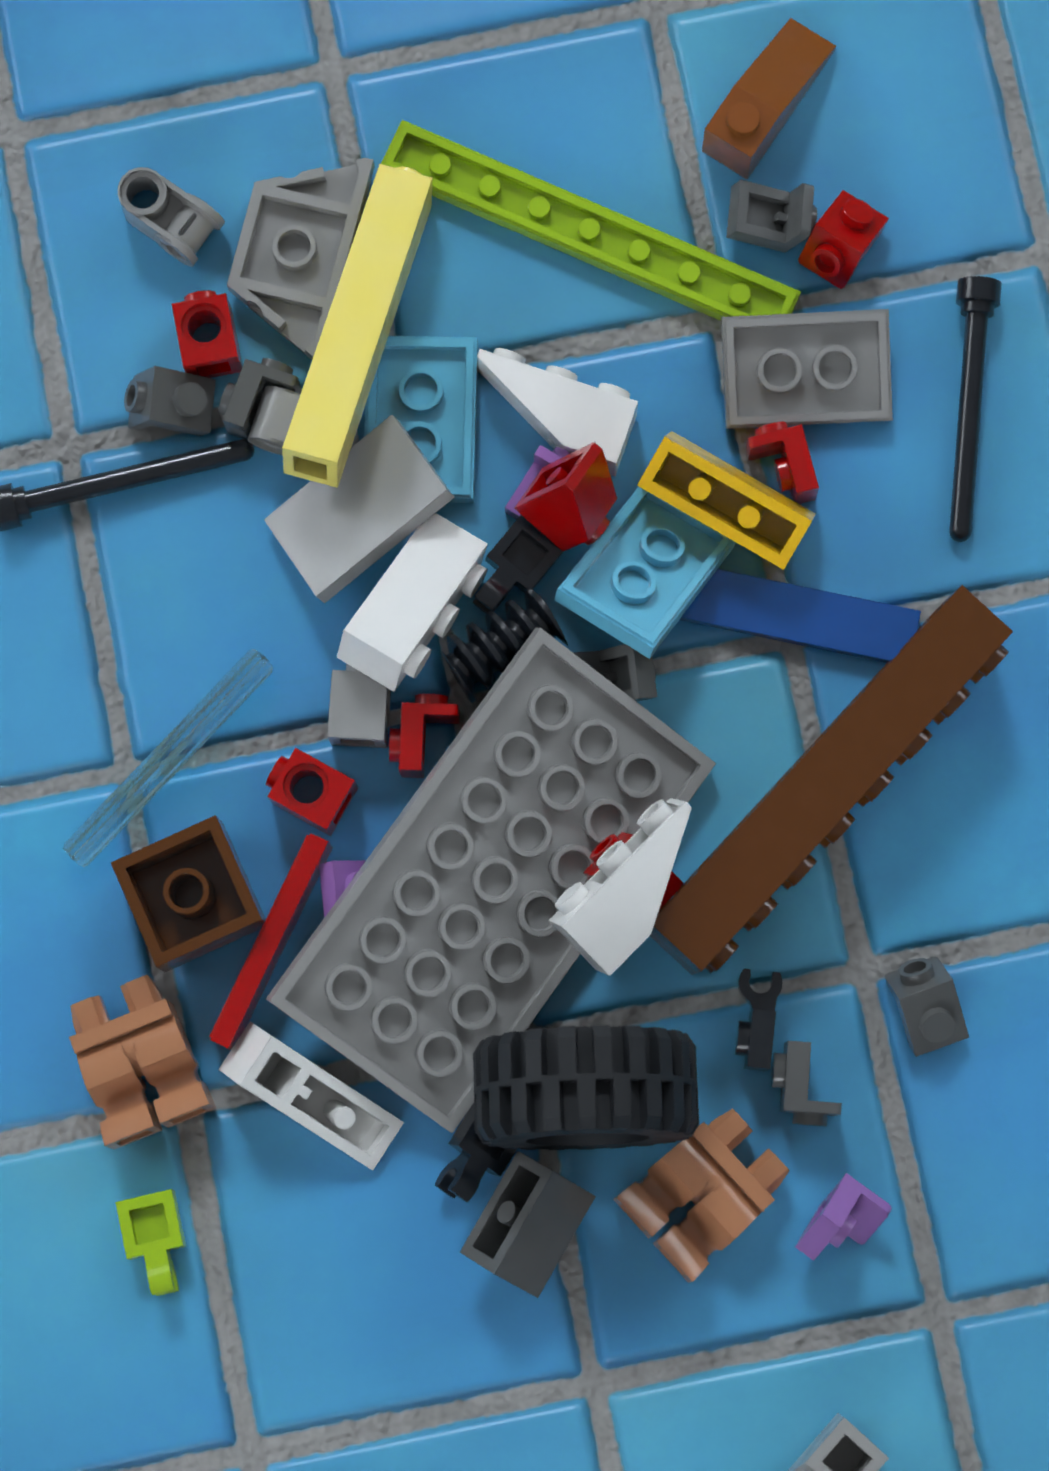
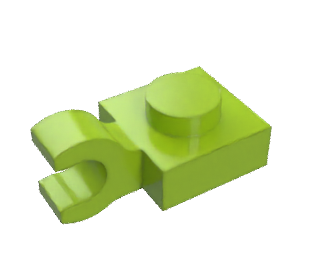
[115,1189,186,1296]

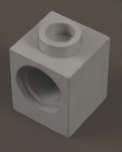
[327,663,391,748]

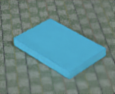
[364,336,478,503]
[554,487,736,659]

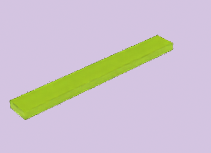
[381,120,801,321]

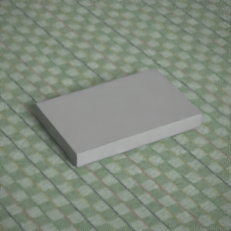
[721,309,893,429]
[264,415,455,603]

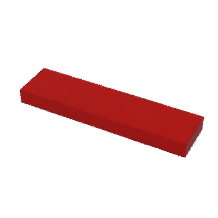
[209,833,333,1050]

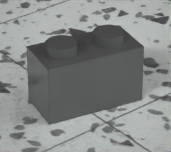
[460,1151,596,1298]

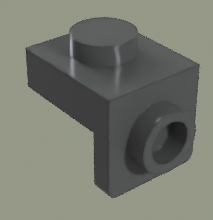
[726,179,817,253]
[218,358,302,440]
[124,366,216,436]
[574,644,657,702]
[885,957,969,1057]
[771,1041,842,1126]

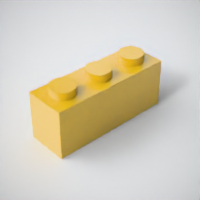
[637,431,816,570]

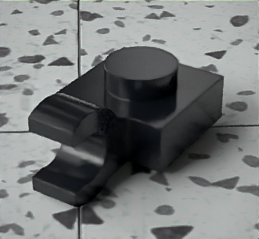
[473,515,564,614]
[735,968,782,1071]
[435,1103,518,1202]

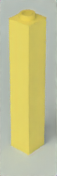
[282,164,433,488]

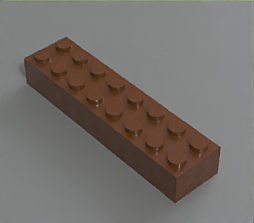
[650,585,1013,975]

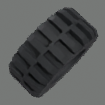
[473,1025,699,1150]

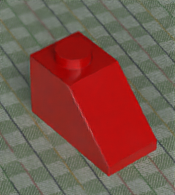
[514,442,617,551]

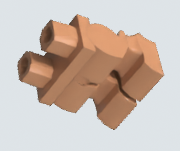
[69,975,216,1150]
[613,1109,789,1283]

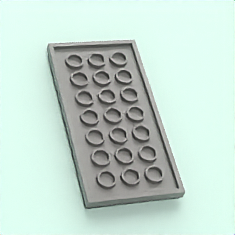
[266,628,716,1134]

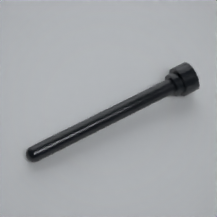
[949,276,1002,542]
[0,439,254,531]

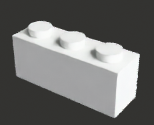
[337,513,488,692]

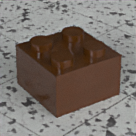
[111,815,266,972]

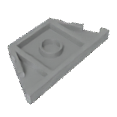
[227,158,375,360]

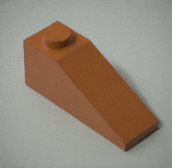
[702,18,836,180]

